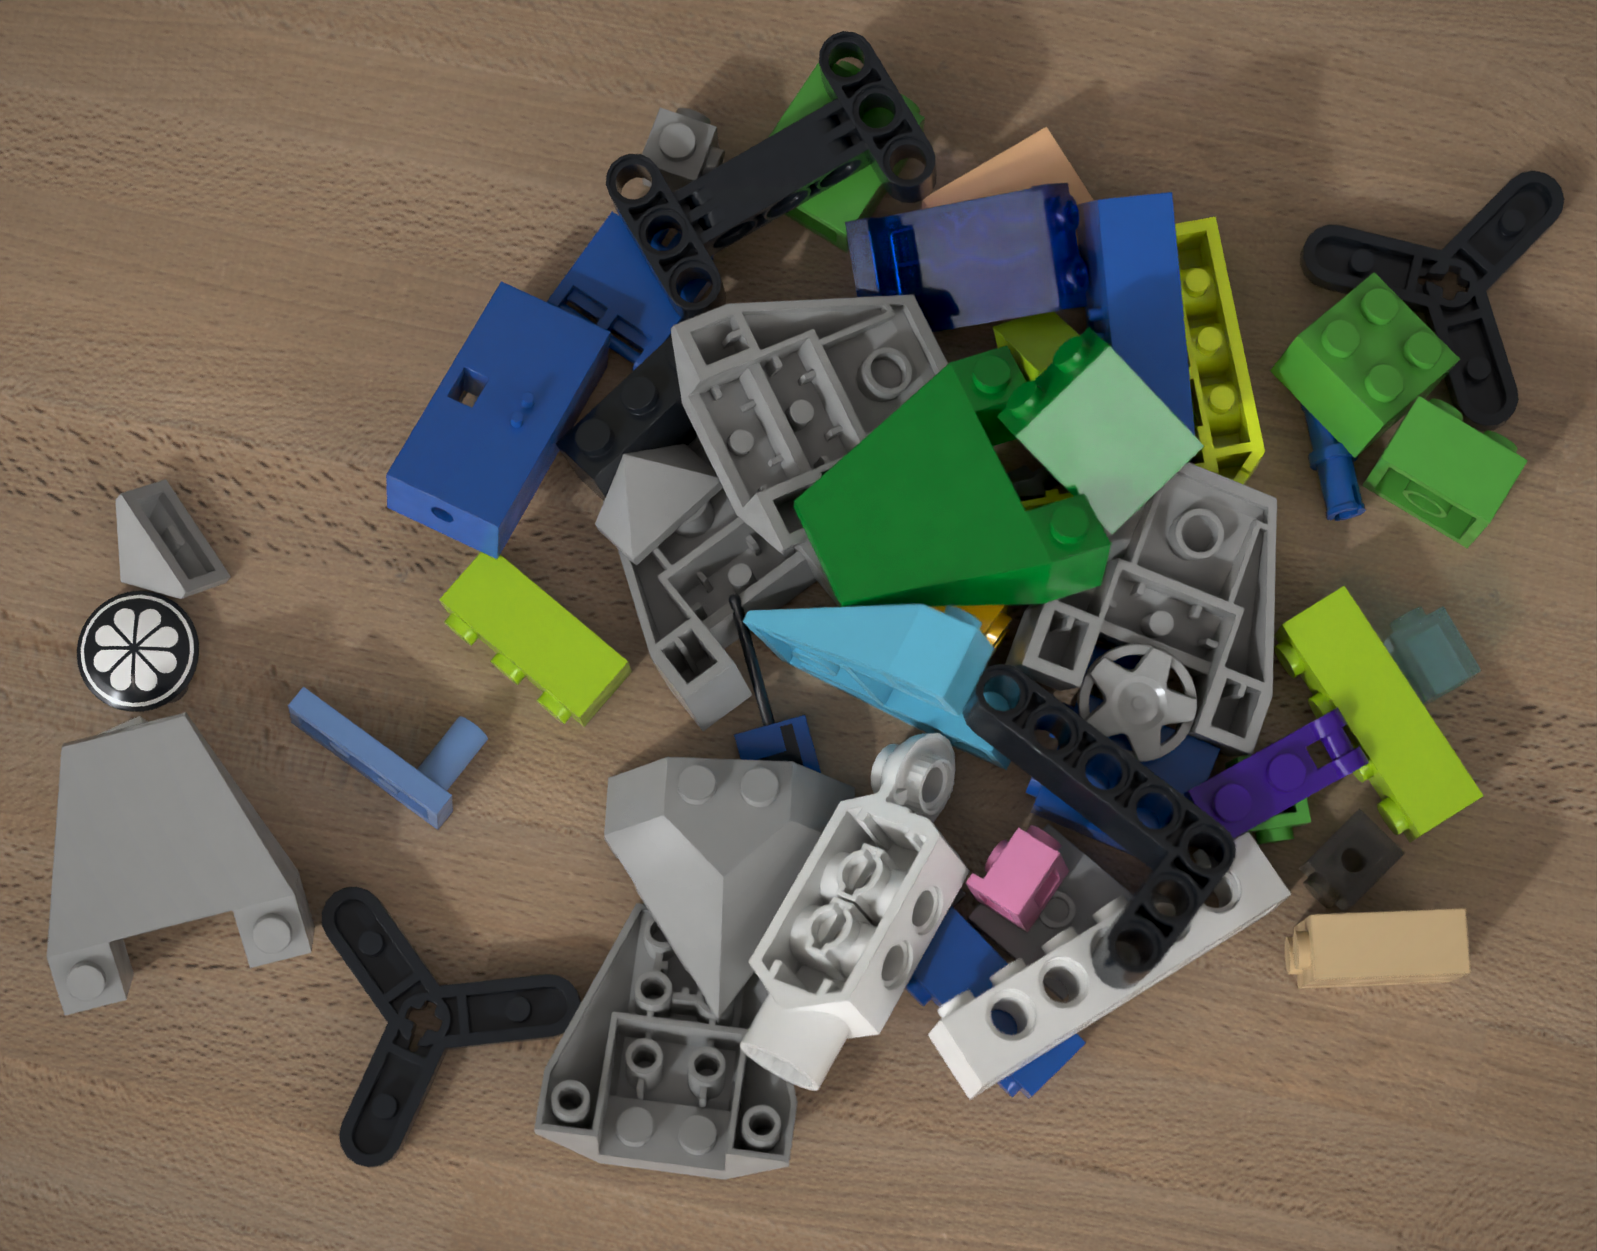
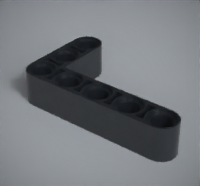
[963,664,1236,989]

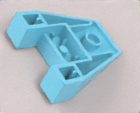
[743,604,1011,770]

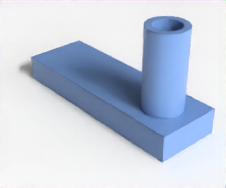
[288,687,488,830]

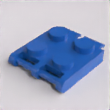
[547,212,714,371]

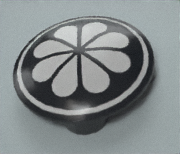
[77,591,199,712]

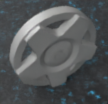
[1077,643,1197,762]

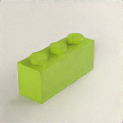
[439,552,632,727]

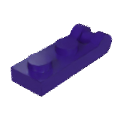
[1183,708,1369,839]

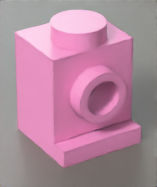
[966,825,1069,933]

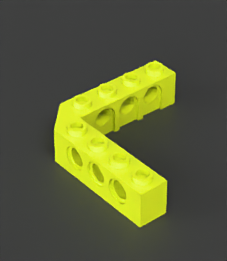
[1021,216,1265,511]

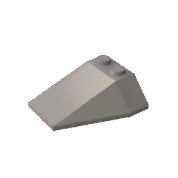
[671,295,948,553]

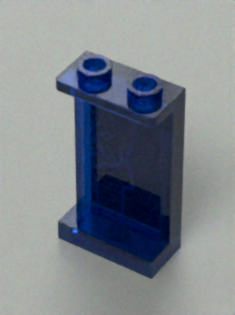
[845,183,1089,332]

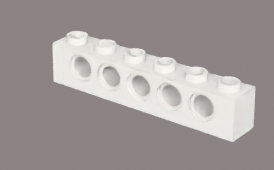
[928,831,1291,1099]

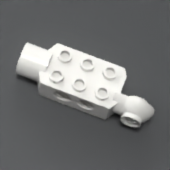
[740,733,970,1091]

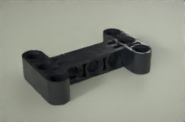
[606,31,937,321]

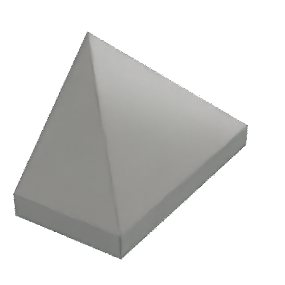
[595,444,723,566]
[115,479,231,599]

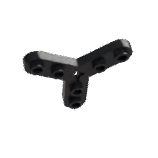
[1300,171,1564,432]
[322,887,582,1168]

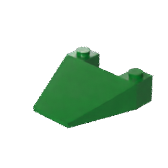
[794,346,1111,607]

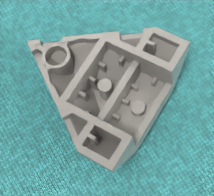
[604,757,855,1023]

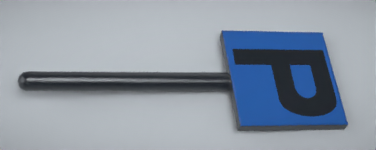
[729,594,821,773]

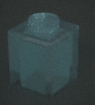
[1383,606,1481,706]

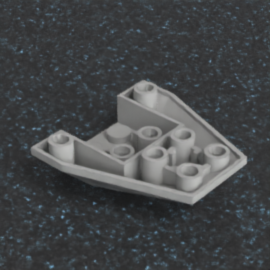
[534,903,797,1180]

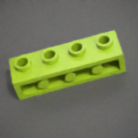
[1274,585,1484,843]

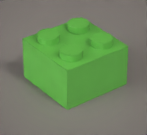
[1270,272,1460,458]
[1362,396,1528,548]

